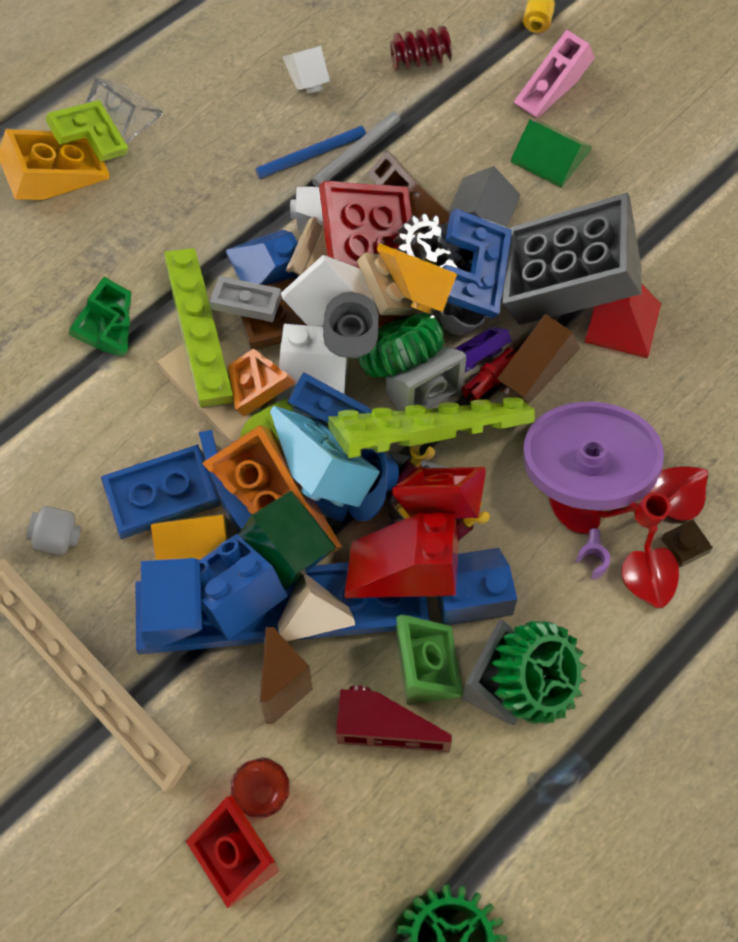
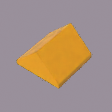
[151,514,228,560]

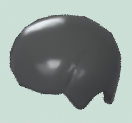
[435,302,486,336]

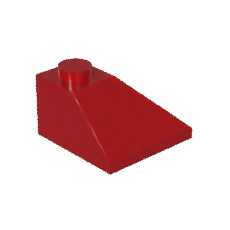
[584,284,661,358]

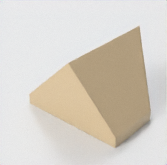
[278,574,355,642]

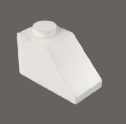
[283,46,330,94]

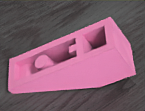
[514,29,595,119]

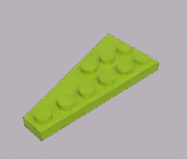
[328,397,535,458]

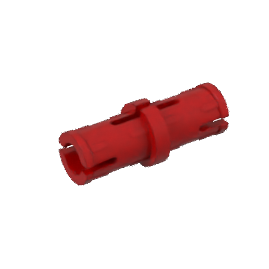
[461,347,517,402]

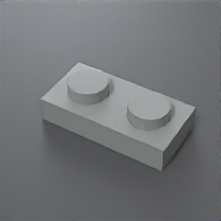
[209,276,282,322]

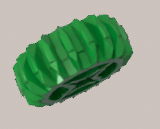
[357,313,445,378]
[491,621,587,724]
[397,885,507,942]

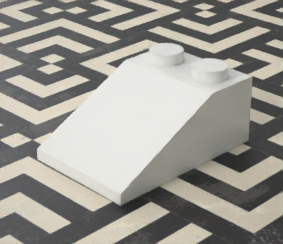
[277,324,349,428]

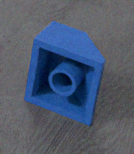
[437,548,518,625]

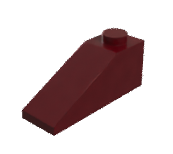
[336,685,452,753]

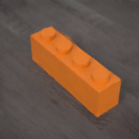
[202,425,342,560]

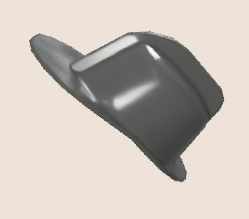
[323,292,378,358]

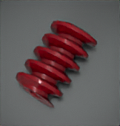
[390,26,452,71]

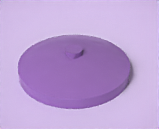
[523,402,664,510]

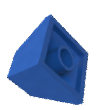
[225,229,298,285]

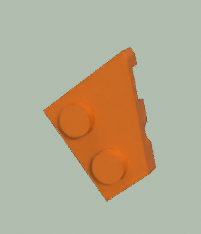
[228,348,296,417]

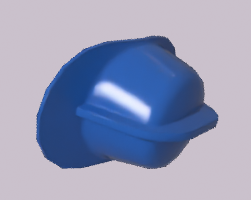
[348,448,399,521]

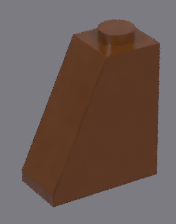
[498,314,580,404]

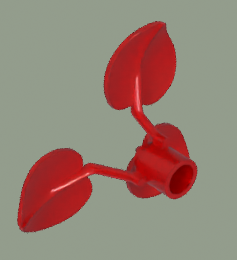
[548,466,709,609]

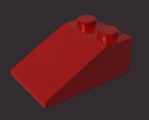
[345,512,458,598]

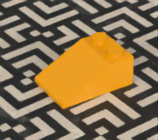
[0,129,110,200]

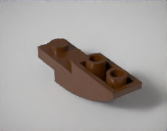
[367,150,451,226]

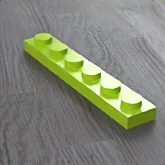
[164,248,233,408]

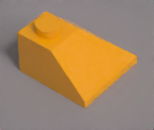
[377,243,457,314]

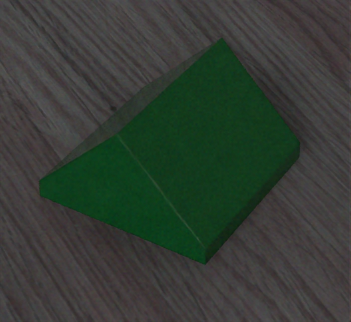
[238,491,337,591]

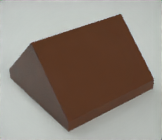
[260,627,313,724]

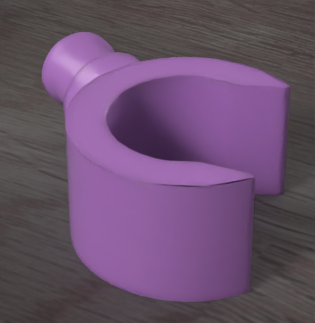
[576,529,610,579]

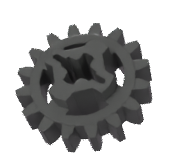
[393,214,462,268]

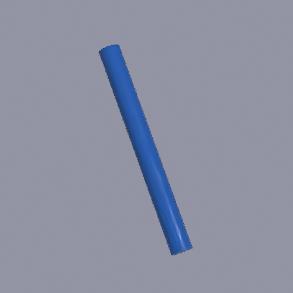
[255,125,366,179]

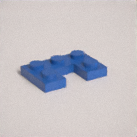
[442,208,512,318]

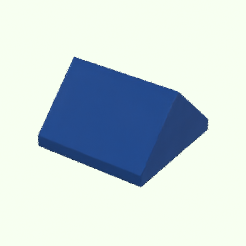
[141,558,202,651]

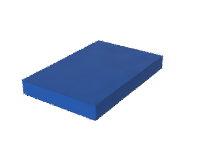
[100,444,220,539]

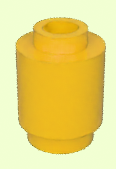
[523,0,555,33]

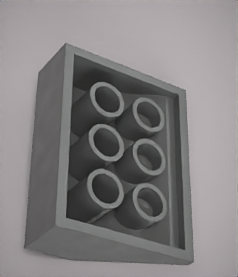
[503,192,642,325]

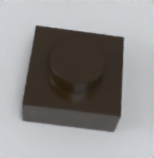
[661,519,713,568]

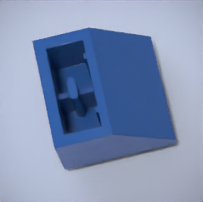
[200,534,287,640]

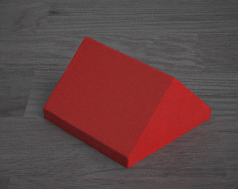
[392,466,486,518]
[185,795,279,908]

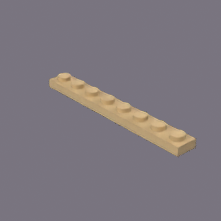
[0,559,191,792]

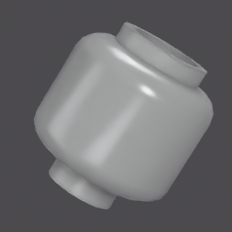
[26,506,81,556]

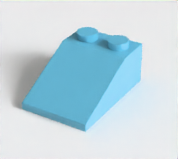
[270,406,380,507]

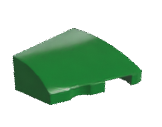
[69,276,132,357]

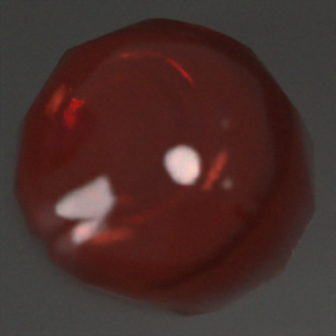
[230,757,290,818]

